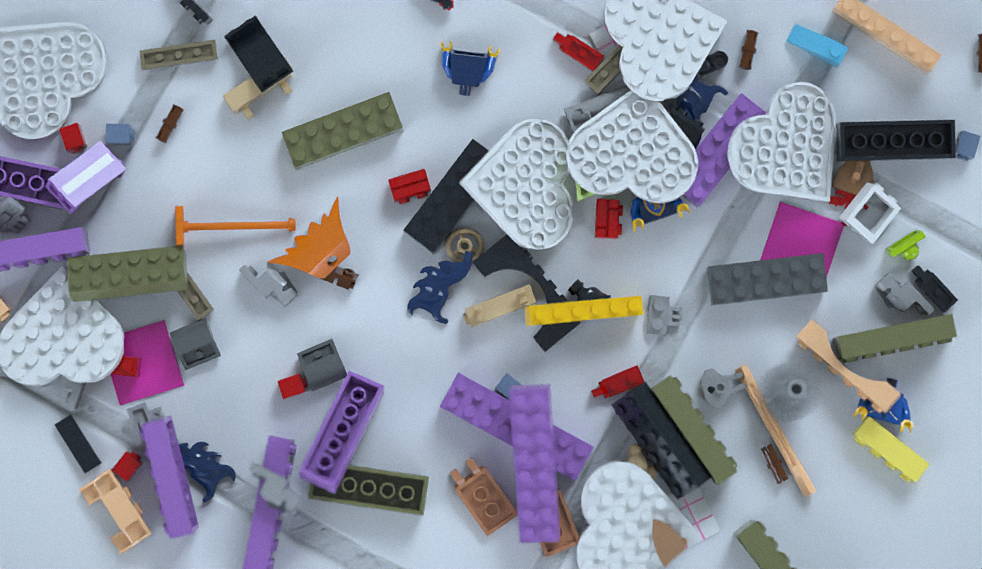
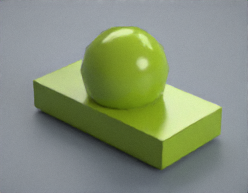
[885,229,926,260]

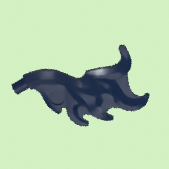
[669,70,728,149]
[407,251,473,324]
[179,442,236,503]

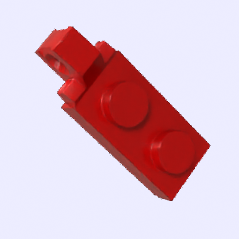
[552,32,604,72]
[591,365,645,398]

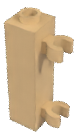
[223,74,293,120]
[463,284,536,327]

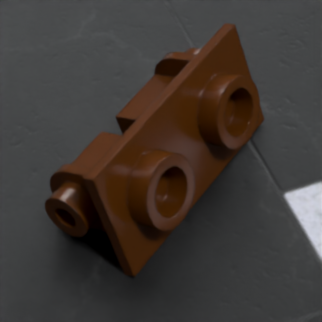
[320,261,359,290]

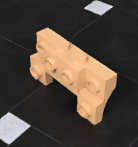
[79,469,153,554]

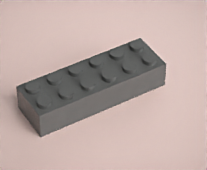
[707,253,828,306]

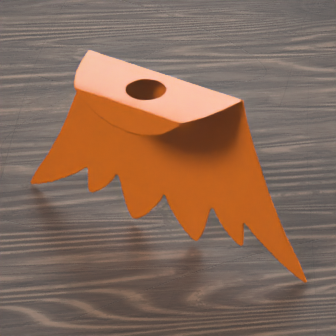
[267,196,350,279]

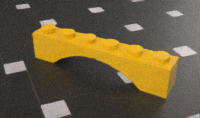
[524,295,644,327]

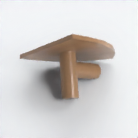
[832,161,873,195]
[652,519,687,567]

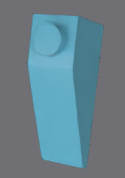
[786,24,848,68]

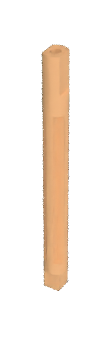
[734,364,816,497]

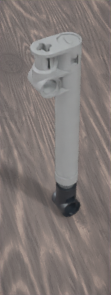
[564,51,728,134]

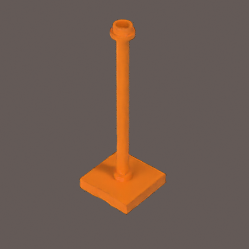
[175,206,296,247]

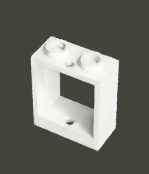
[839,182,901,244]

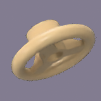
[446,227,484,264]

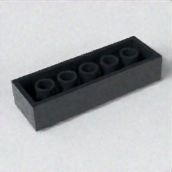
[836,120,956,162]
[403,139,489,254]
[611,381,712,500]

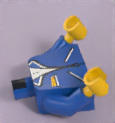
[853,378,913,433]

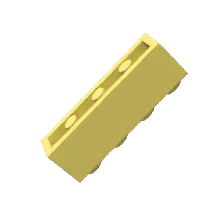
[852,416,930,483]

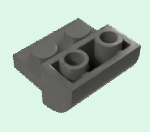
[170,318,221,370]
[297,339,347,391]

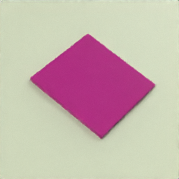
[760,202,844,278]
[110,320,184,405]

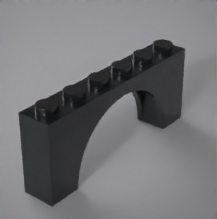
[473,235,581,352]

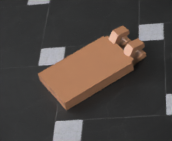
[450,457,518,537]
[540,487,580,557]

